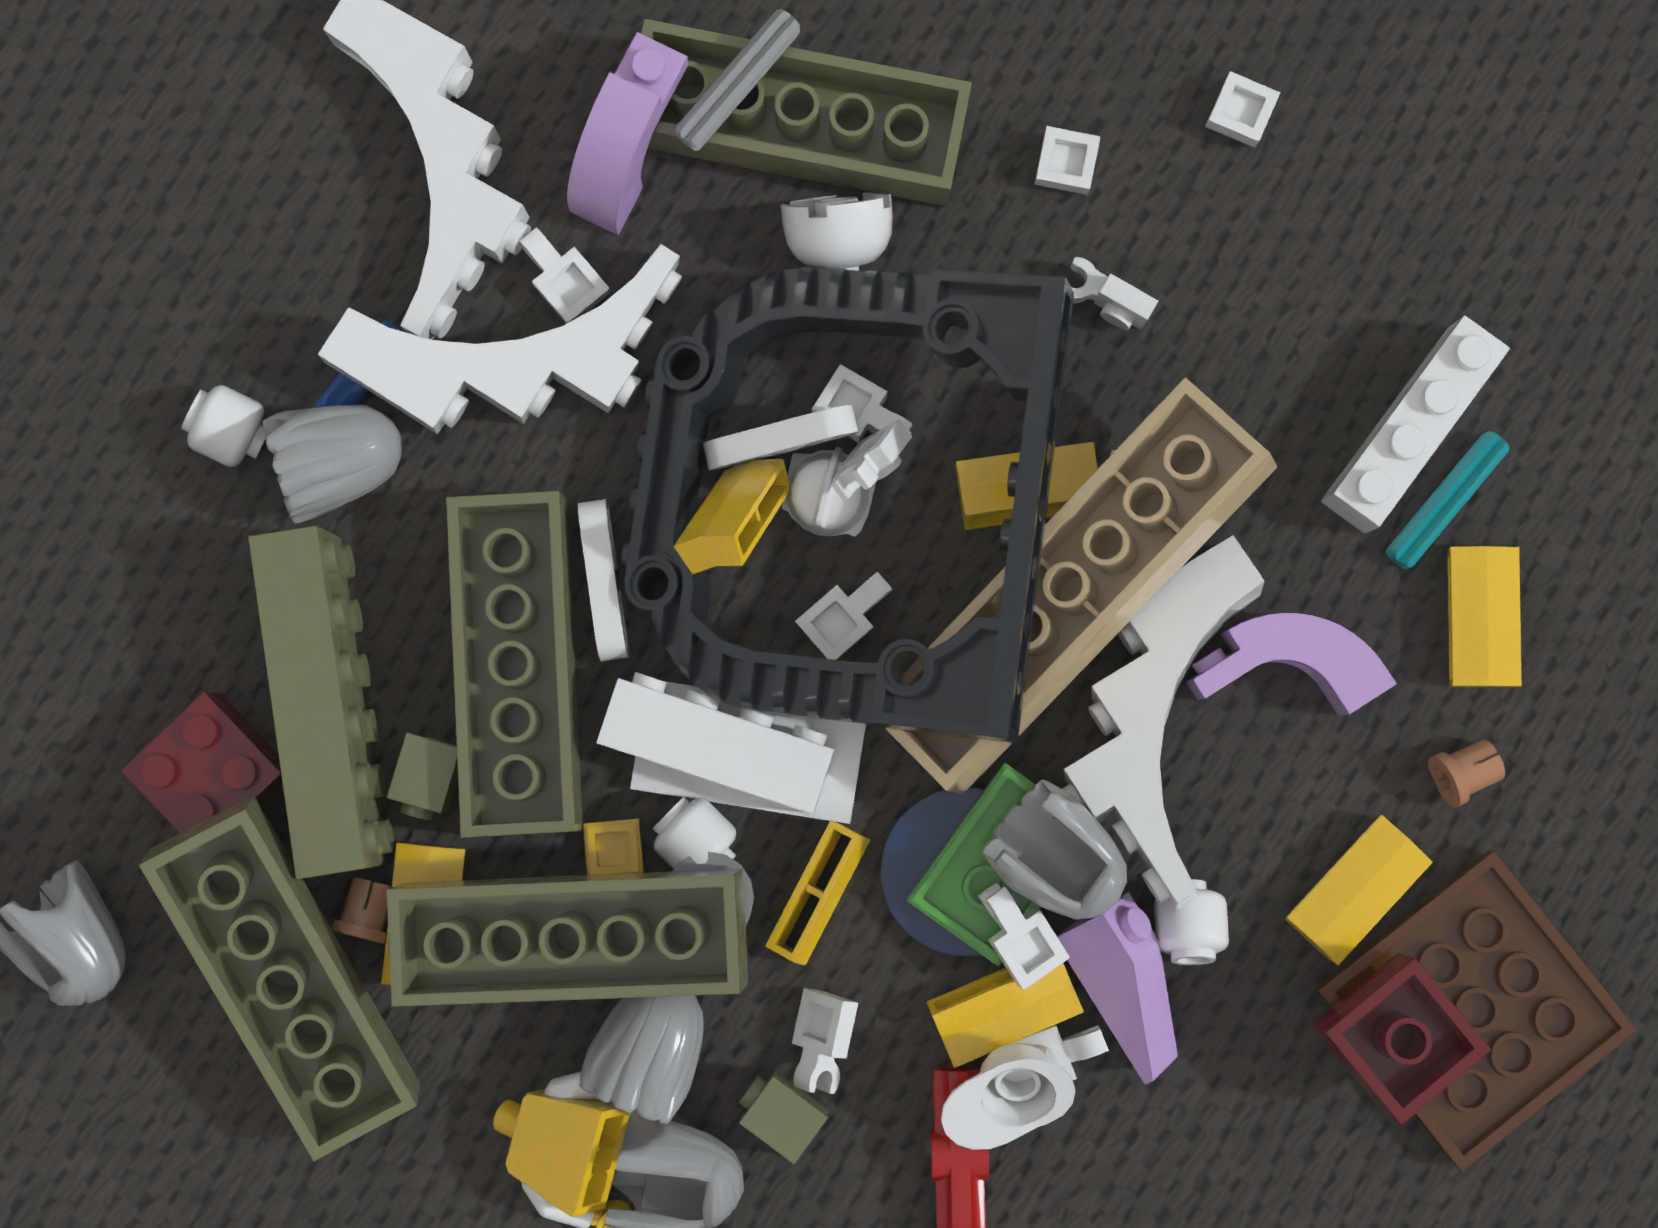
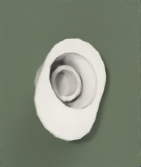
[782,447,876,537]
[941,1043,1076,1150]

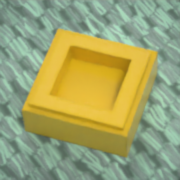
[583,818,644,875]

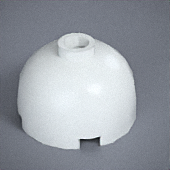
[781,192,893,271]

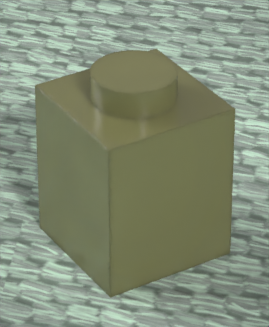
[387,733,458,821]
[738,1070,828,1164]

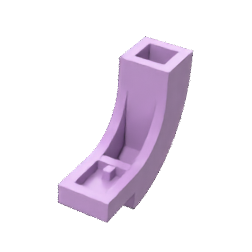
[567,32,688,235]
[1186,613,1397,716]

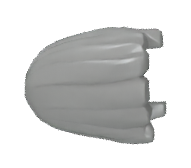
[262,405,401,524]
[982,779,1127,920]
[0,860,126,1006]
[579,995,704,1124]
[604,1110,744,1228]

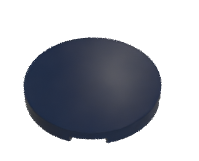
[880,788,1040,956]

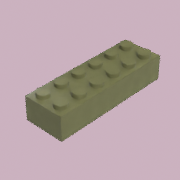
[641,19,972,207]
[446,491,583,838]
[248,526,394,879]
[139,795,420,1161]
[387,868,748,1007]

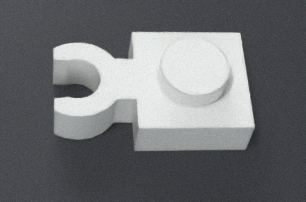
[830,419,912,502]

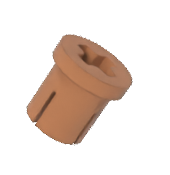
[1428,739,1505,808]
[332,877,392,945]

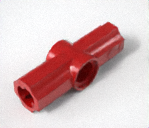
[930,1066,989,1228]

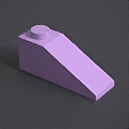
[1057,892,1178,1084]

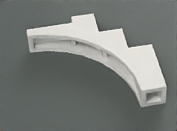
[323,0,531,340]
[318,244,682,434]
[1062,535,1264,911]

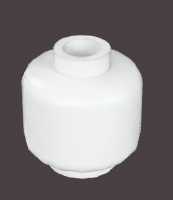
[181,385,267,467]
[652,797,736,869]
[1154,879,1229,965]

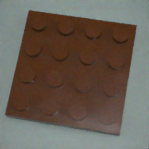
[1315,850,1637,1172]

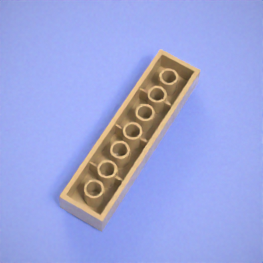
[885,377,1277,795]

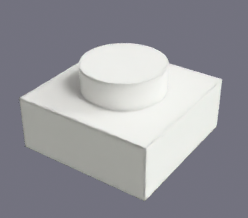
[1205,71,1280,148]
[1034,126,1100,195]

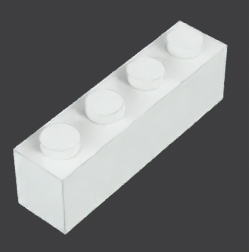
[1320,315,1510,534]
[596,672,835,814]

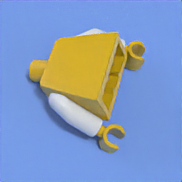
[493,1071,631,1228]

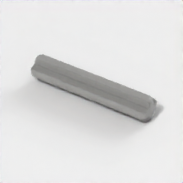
[675,9,800,151]

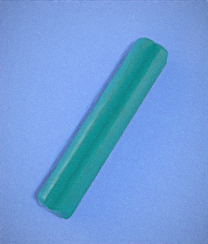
[1386,431,1510,569]

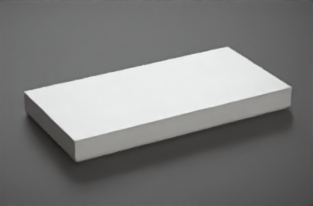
[630,681,866,824]

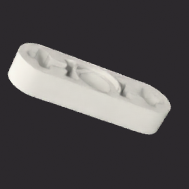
[703,405,859,471]
[578,499,629,661]

